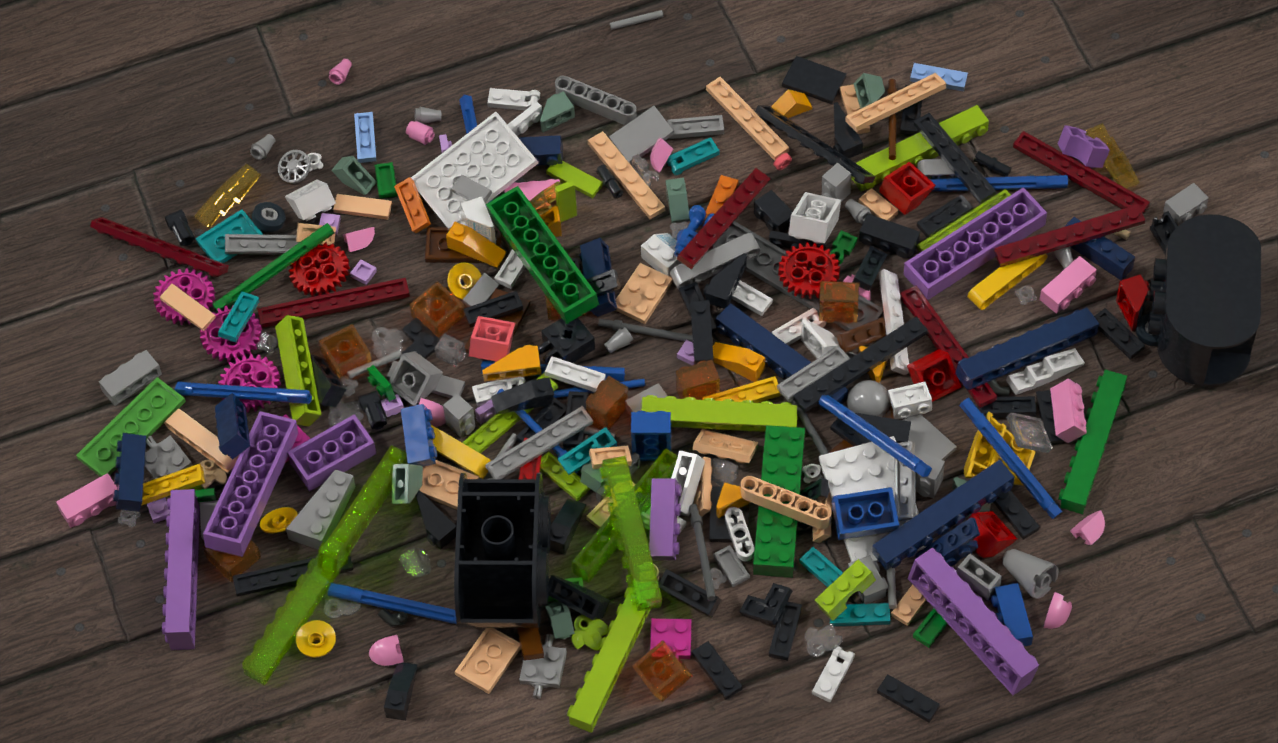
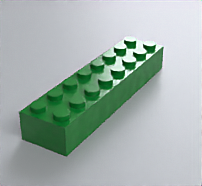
[486,186,599,324]
[753,425,805,578]

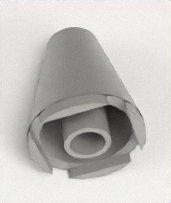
[1003,549,1059,599]

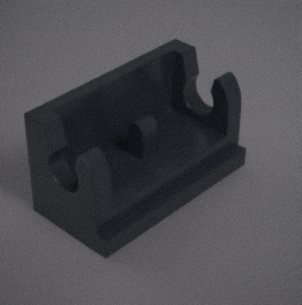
[1150,211,1178,254]

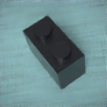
[754,190,793,233]

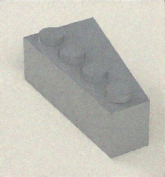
[286,470,356,552]

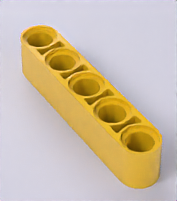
[967,254,1048,310]
[431,425,491,479]

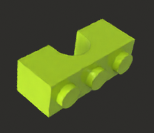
[815,559,876,621]

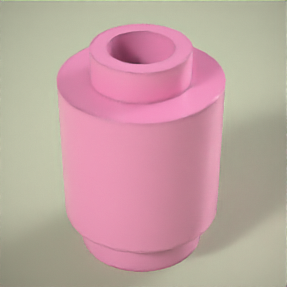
[406,121,434,145]

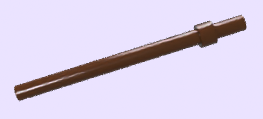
[887,79,898,160]

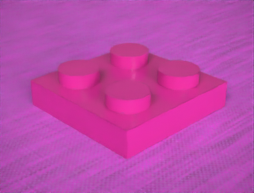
[650,618,692,659]

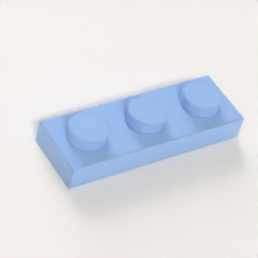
[910,63,968,91]
[354,112,377,163]

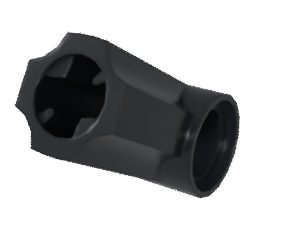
[164,209,195,247]
[358,390,387,430]

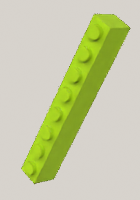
[851,105,989,192]
[641,395,797,432]
[567,581,656,733]

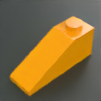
[446,222,506,268]
[713,342,765,382]
[482,345,541,382]

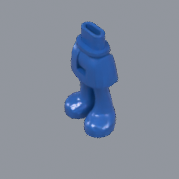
[674,205,714,257]

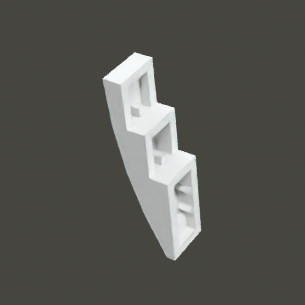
[1006,348,1085,395]

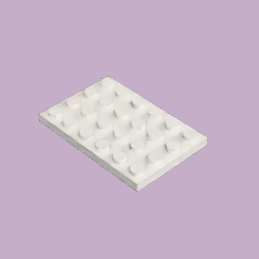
[411,112,538,230]
[819,436,927,562]

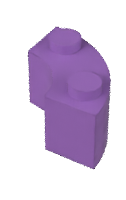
[1057,125,1110,168]

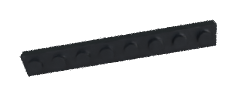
[755,105,876,185]
[793,317,928,412]

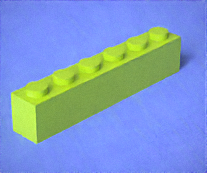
[275,315,321,427]

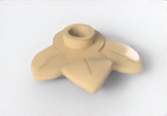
[200,460,227,489]

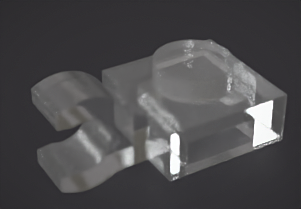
[632,154,659,186]

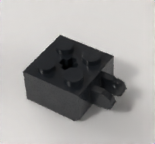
[538,318,595,363]

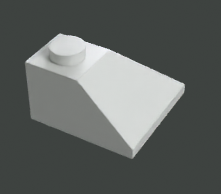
[801,319,840,359]

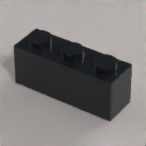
[859,214,920,259]
[657,569,721,617]

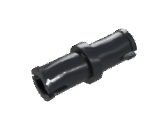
[974,151,1012,177]
[596,164,624,199]

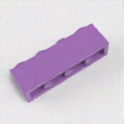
[649,478,682,560]

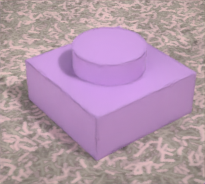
[439,134,452,153]
[319,213,341,235]
[350,260,377,285]
[677,340,696,366]
[380,394,404,417]
[475,400,495,424]
[147,497,170,523]

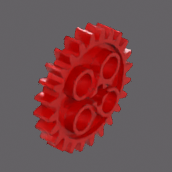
[288,242,350,297]
[778,242,840,299]

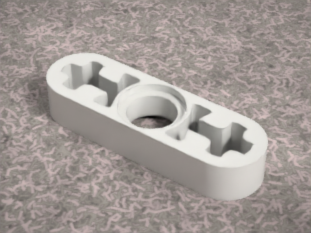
[725,507,754,561]

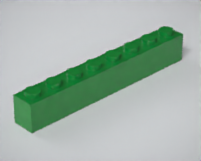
[1058,369,1127,514]

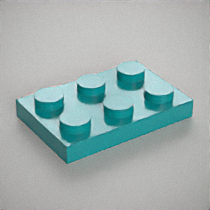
[196,209,263,263]

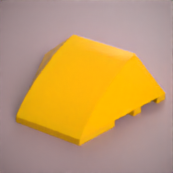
[964,411,1036,485]

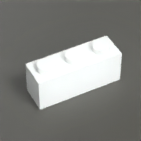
[672,451,705,516]

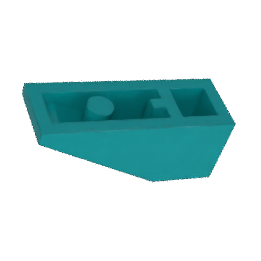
[558,427,617,475]

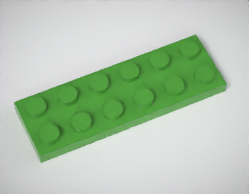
[76,377,186,477]

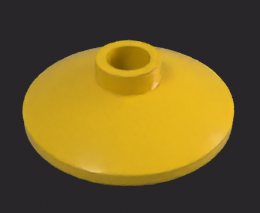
[447,262,482,300]
[260,507,298,533]
[296,620,336,658]

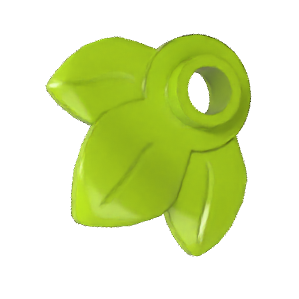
[571,615,609,651]

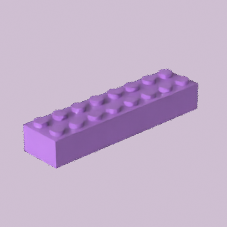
[904,187,1047,300]
[203,411,298,557]
[162,489,200,650]
[908,548,1039,696]

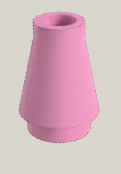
[329,59,352,85]

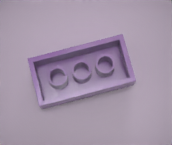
[287,414,376,492]

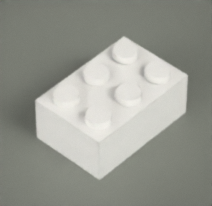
[789,192,841,243]

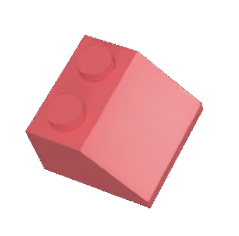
[469,316,515,362]

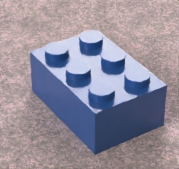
[631,411,672,461]
[831,487,899,540]

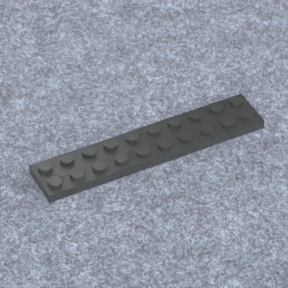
[710,221,884,331]

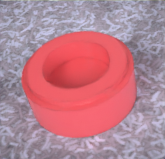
[773,153,792,170]

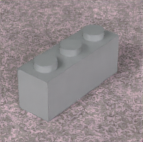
[99,350,162,406]

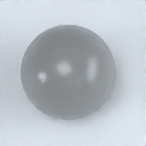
[847,380,891,417]

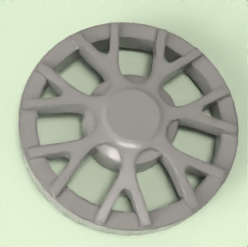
[278,150,311,184]

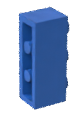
[401,404,437,467]
[991,583,1033,646]

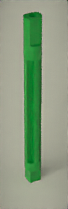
[212,223,335,312]

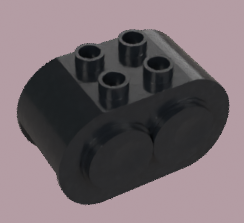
[1148,214,1261,386]
[454,473,551,628]

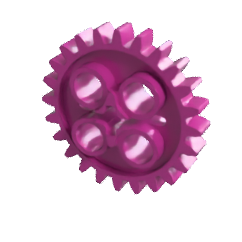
[153,268,215,325]
[200,305,262,363]
[218,354,281,413]

